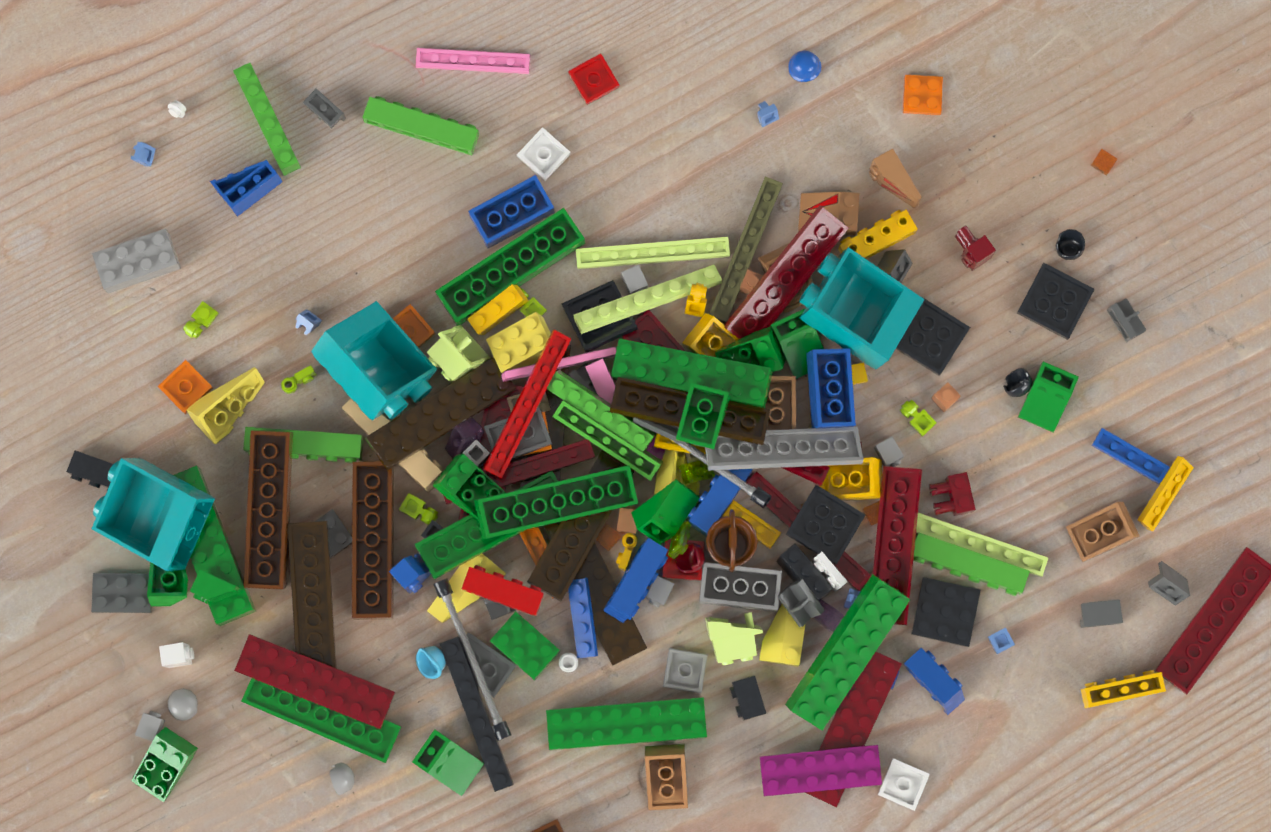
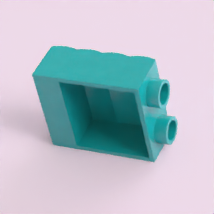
[799,247,924,370]
[311,301,437,421]
[92,458,215,571]

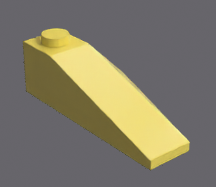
[186,367,265,444]
[654,449,700,503]
[427,554,506,623]
[759,604,805,667]

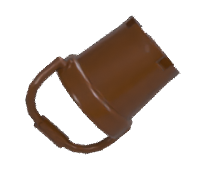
[706,509,758,572]

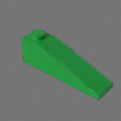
[147,562,189,607]

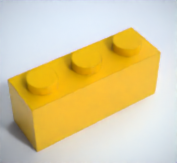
[467,284,529,335]

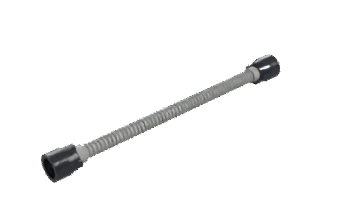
[632,417,772,508]
[433,578,512,741]

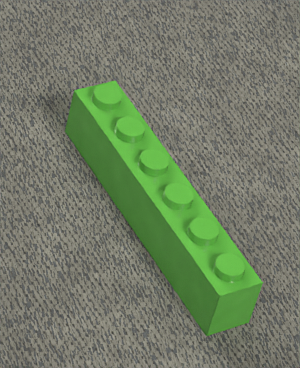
[233,63,301,176]
[362,96,479,156]
[547,370,656,452]
[552,400,663,481]
[243,427,364,463]
[913,532,1030,596]

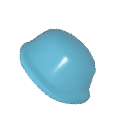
[416,646,446,679]

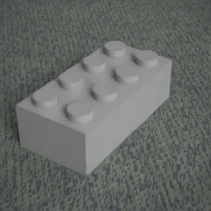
[92,229,181,294]
[699,562,782,612]

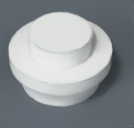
[168,100,186,118]
[559,653,578,672]

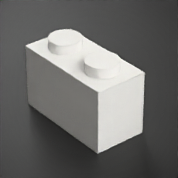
[159,642,194,668]

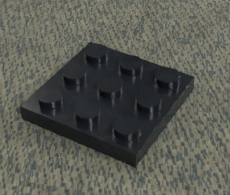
[1017,262,1095,340]
[562,280,638,353]
[896,297,971,376]
[786,485,866,565]
[911,577,981,647]

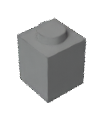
[621,265,648,295]
[874,437,904,467]
[462,440,490,468]
[646,576,674,608]
[135,711,165,741]

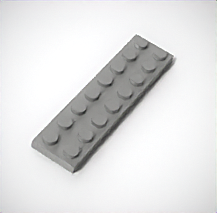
[705,427,864,470]

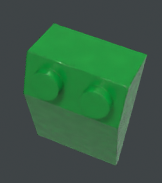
[676,383,730,450]

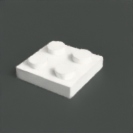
[517,127,571,181]
[811,552,847,592]
[878,758,930,811]

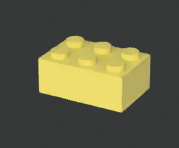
[486,312,551,373]

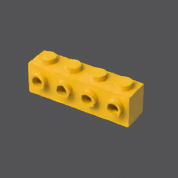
[838,209,917,259]
[1080,670,1166,708]

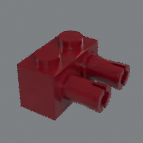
[954,225,996,271]
[929,472,976,516]

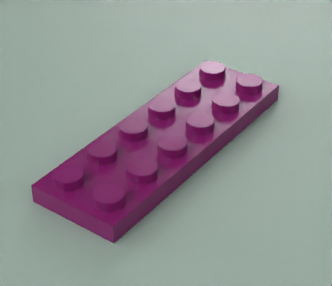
[759,745,882,796]

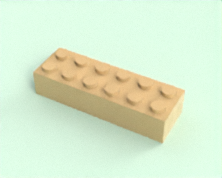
[342,399,443,493]

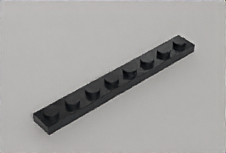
[440,636,514,792]

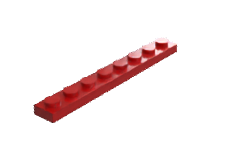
[483,330,571,478]

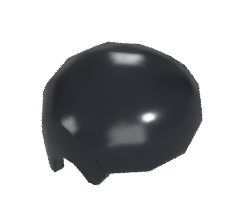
[1056,229,1085,260]
[1003,368,1033,397]

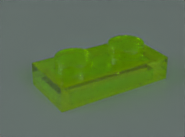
[679,461,715,485]
[668,520,691,559]

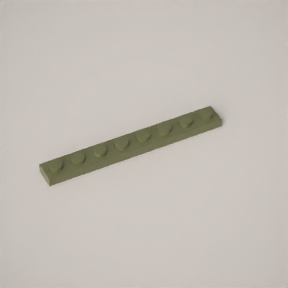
[709,176,783,323]

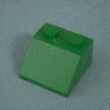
[190,570,242,604]

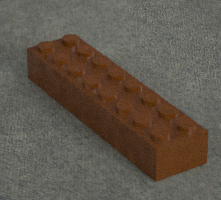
[244,431,293,590]
[352,461,394,620]

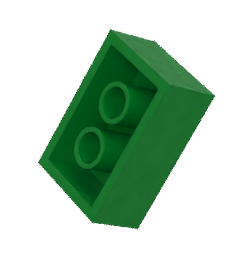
[490,611,560,681]

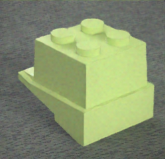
[427,325,491,383]
[705,612,763,665]

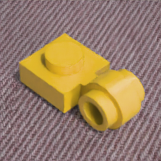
[684,283,707,317]
[616,533,638,571]

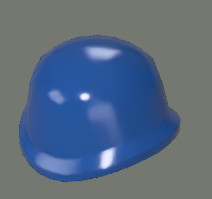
[788,50,822,82]

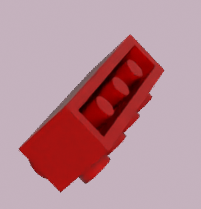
[461,565,545,617]

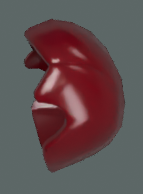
[676,543,705,573]

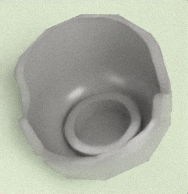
[168,688,198,721]
[330,763,354,795]

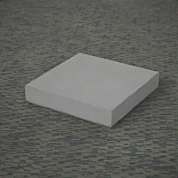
[663,648,708,693]

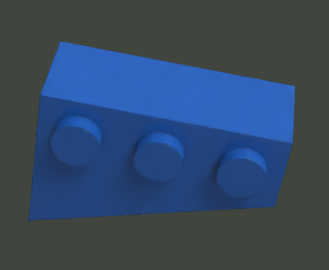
[210,160,283,217]
[389,553,431,594]
[904,647,965,715]

